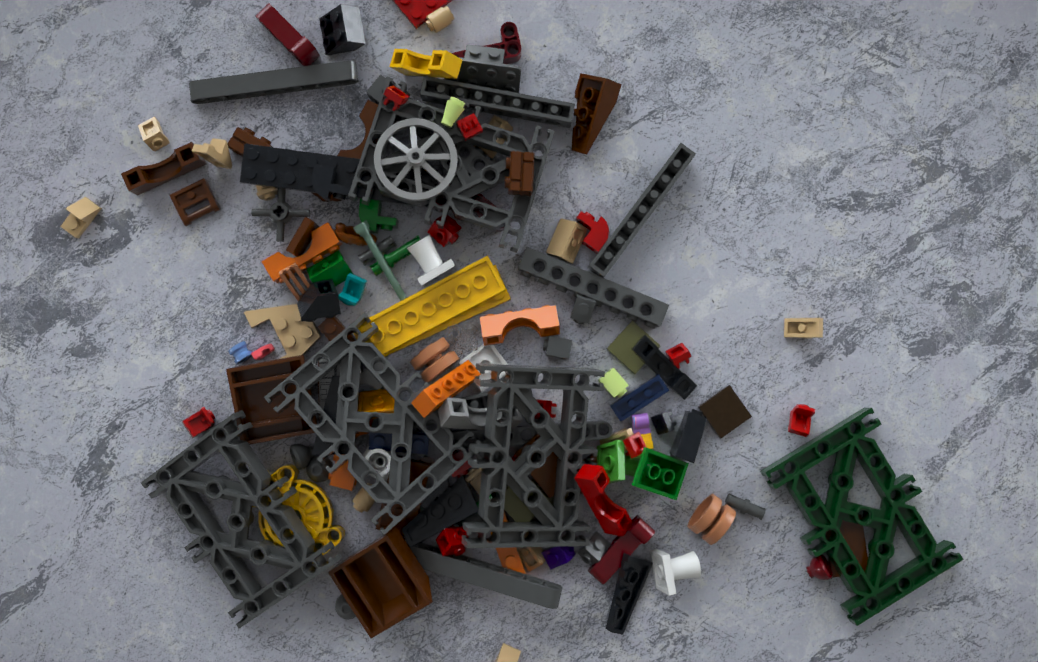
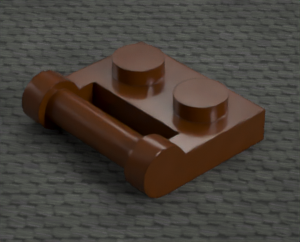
[170,178,221,226]

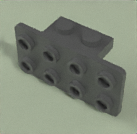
[444,44,521,93]

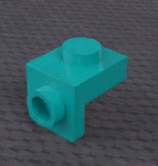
[338,273,367,306]

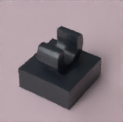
[650,412,677,435]

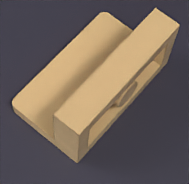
[546,218,588,264]

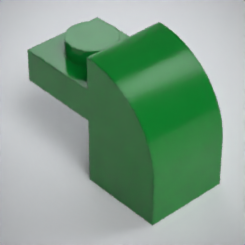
[359,198,399,234]

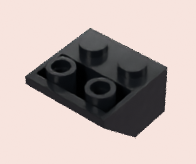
[319,4,366,55]
[297,279,341,322]

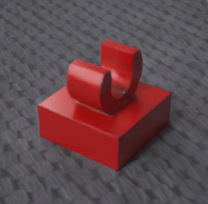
[383,85,410,111]
[456,113,483,141]
[665,343,692,369]
[534,399,557,419]
[623,432,647,458]

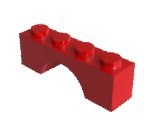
[574,464,633,537]

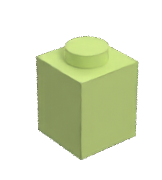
[598,368,629,398]

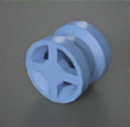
[228,341,252,365]

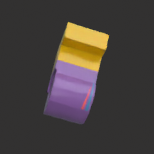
[631,413,654,449]

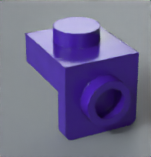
[541,546,576,570]

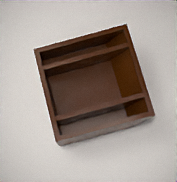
[226,355,318,445]
[328,528,433,638]

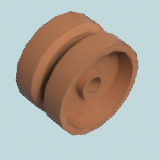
[410,337,460,383]
[687,494,736,545]

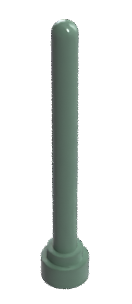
[353,220,407,301]

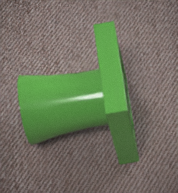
[597,440,642,484]

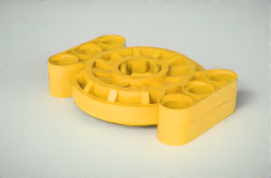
[252,464,345,564]

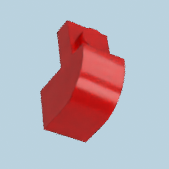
[576,211,609,254]

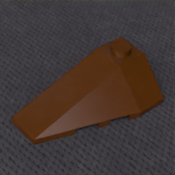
[572,73,622,155]

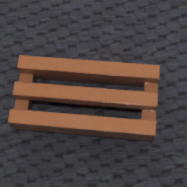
[279,262,311,301]

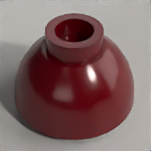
[806,554,833,580]

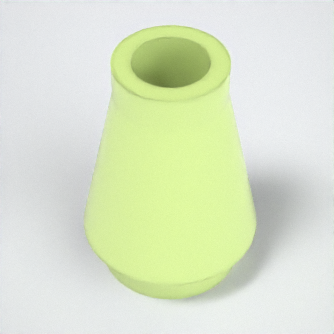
[441,96,465,128]

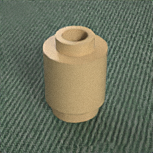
[425,6,454,33]
[352,483,375,513]

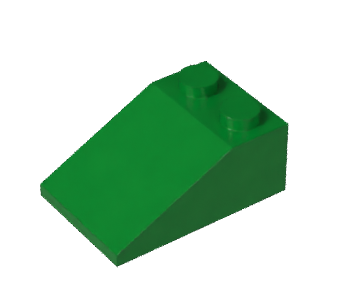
[632,447,689,500]

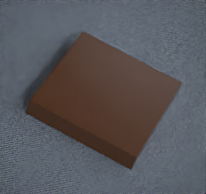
[286,217,319,257]

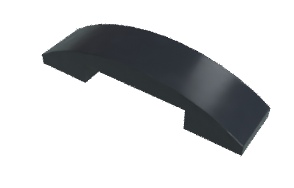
[632,335,697,400]

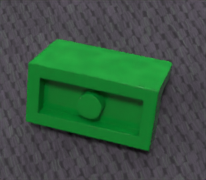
[306,250,353,287]

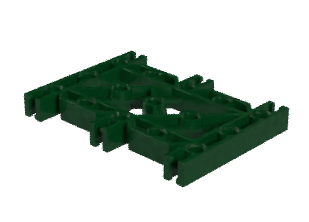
[760,407,964,626]

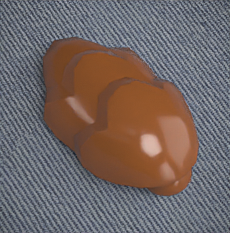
[335,222,377,246]

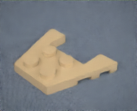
[244,304,321,359]

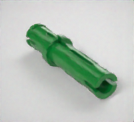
[370,235,421,276]

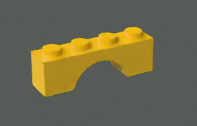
[389,49,462,79]

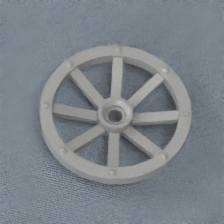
[374,118,458,201]

